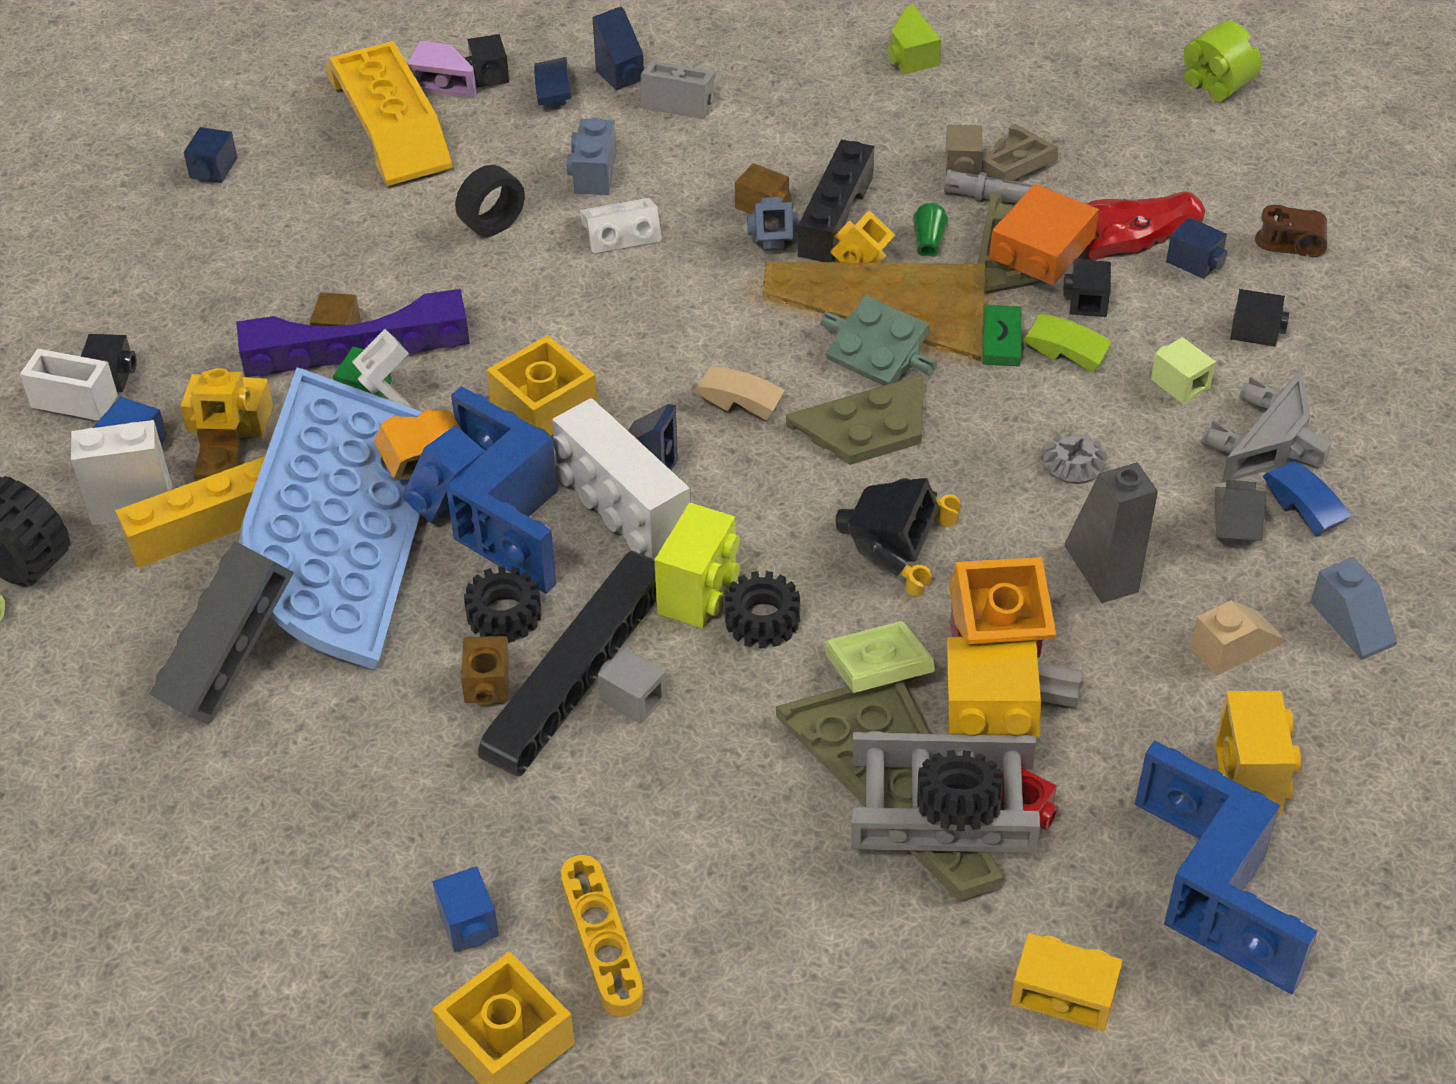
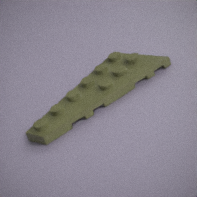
[776,680,1003,901]

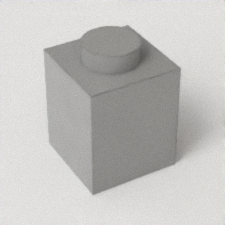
[598,648,667,724]

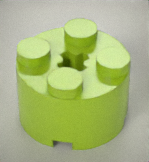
[1184,20,1262,102]

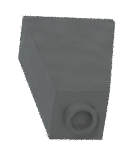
[1064,462,1158,603]

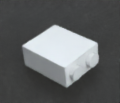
[71,420,172,525]

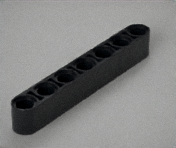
[478,550,657,777]

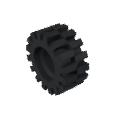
[464,566,542,643]
[724,571,800,648]
[917,750,1003,831]

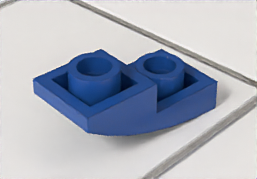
[1263,460,1352,536]

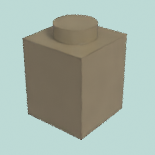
[945,124,983,175]

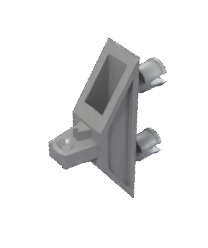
[1202,369,1331,483]

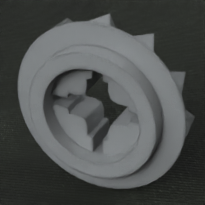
[1043,431,1107,482]

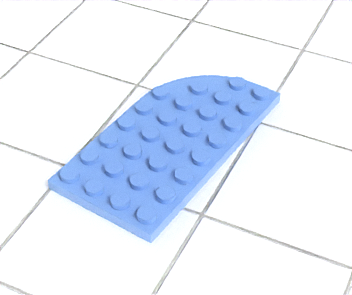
[239,367,422,670]

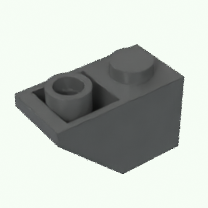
[1215,480,1267,541]

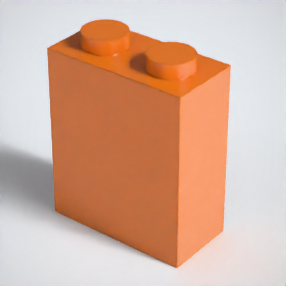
[989,184,1099,285]

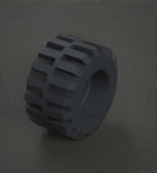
[0,476,70,587]

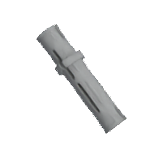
[944,169,1052,204]

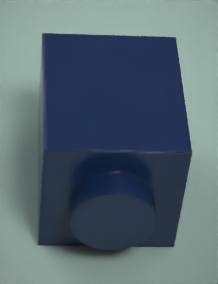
[184,127,238,183]
[1166,217,1228,279]

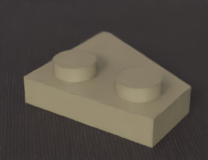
[982,123,1058,181]

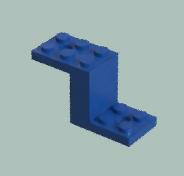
[446,386,558,594]
[1135,740,1317,995]

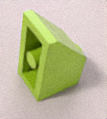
[887,4,941,75]

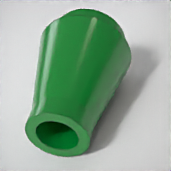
[913,203,948,257]

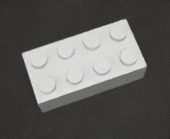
[552,398,690,559]

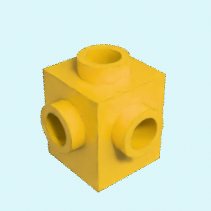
[830,210,895,277]
[190,368,251,430]

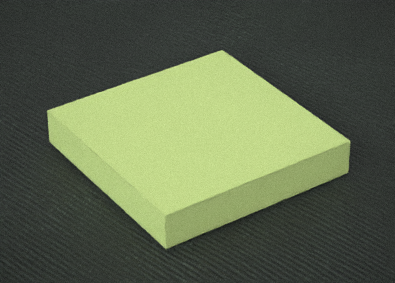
[824,621,935,693]

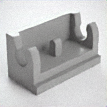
[640,61,715,119]

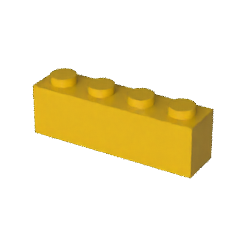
[115,456,265,568]

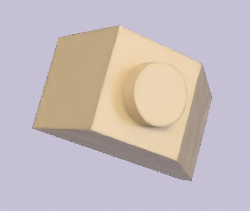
[1190,600,1285,676]

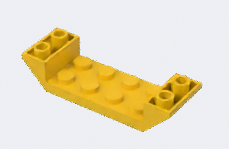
[324,41,453,186]

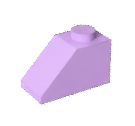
[408,41,476,98]

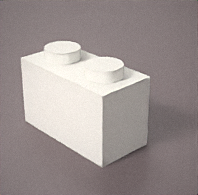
[20,349,118,421]

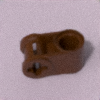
[1255,205,1327,257]

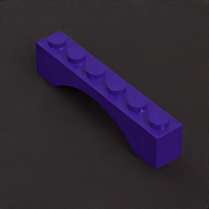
[236,289,470,377]

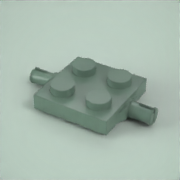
[820,295,937,386]

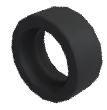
[455,164,525,237]

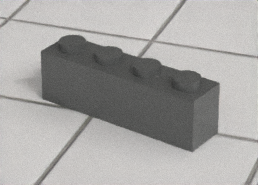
[149,541,294,724]

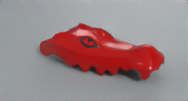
[1085,191,1205,260]

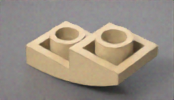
[695,366,785,421]

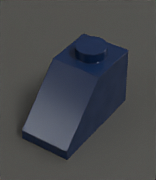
[592,6,644,91]
[628,404,678,471]

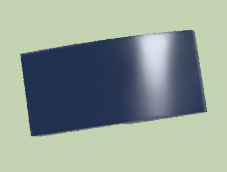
[534,57,572,108]

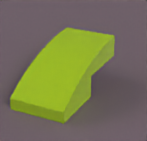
[1023,314,1112,372]

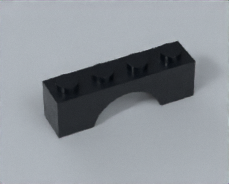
[797,139,875,264]

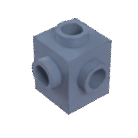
[747,197,799,250]

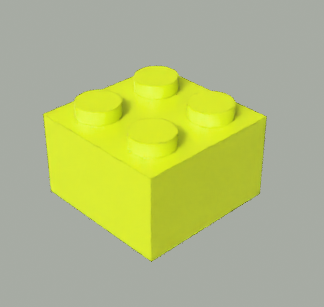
[654,502,740,628]

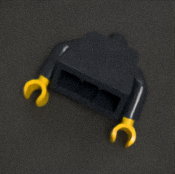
[835,478,961,596]

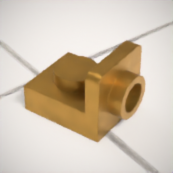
[193,428,243,481]

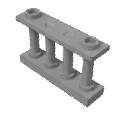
[851,731,1040,853]

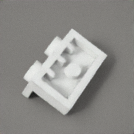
[580,198,662,253]

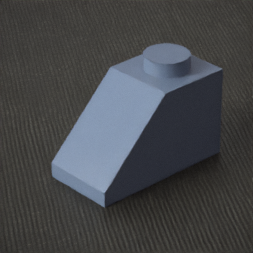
[1311,557,1397,660]

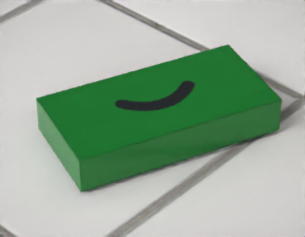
[982,305,1021,367]

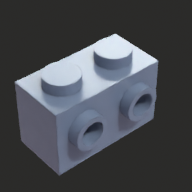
[567,118,617,195]

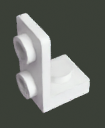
[353,329,414,409]

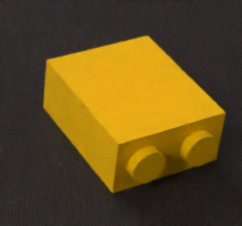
[947,637,1041,737]

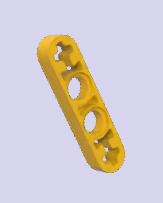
[561,855,644,1017]

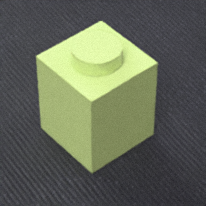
[1151,337,1216,404]

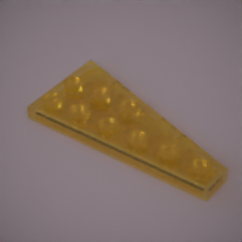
[762,262,986,363]

